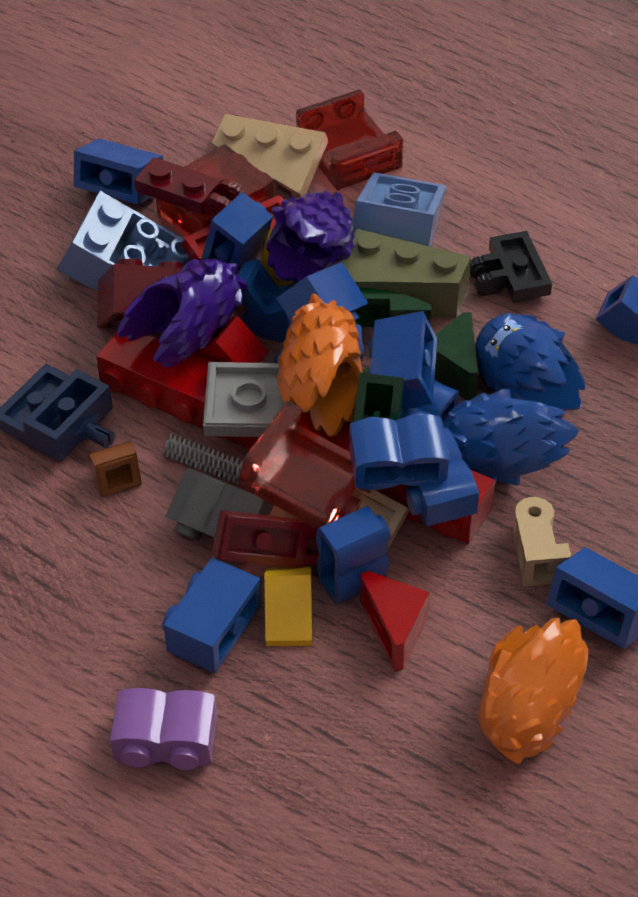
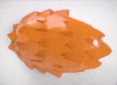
[276,293,363,437]
[476,617,589,764]

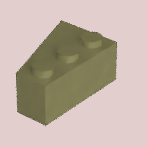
[340,229,471,317]

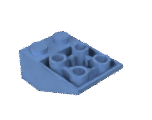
[57,191,191,290]

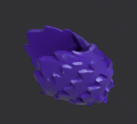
[266,190,355,283]
[117,259,248,367]

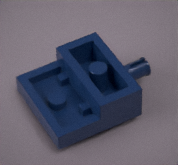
[0,364,115,462]

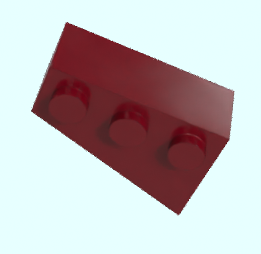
[97,259,234,328]

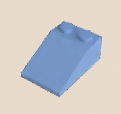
[352,172,447,247]

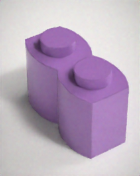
[110,688,218,770]

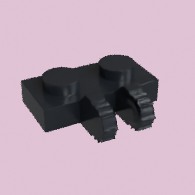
[470,231,552,302]

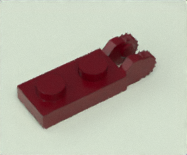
[134,157,247,217]
[212,510,328,568]

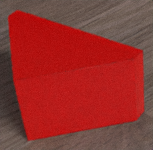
[360,571,430,672]

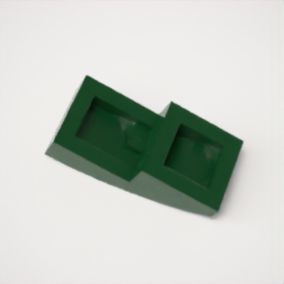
[355,288,431,327]

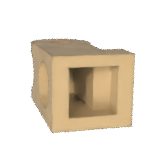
[513,497,571,586]

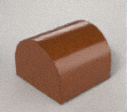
[88,441,142,497]

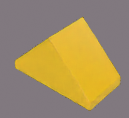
[264,566,312,646]

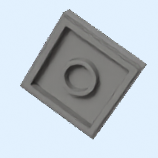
[203,362,292,437]

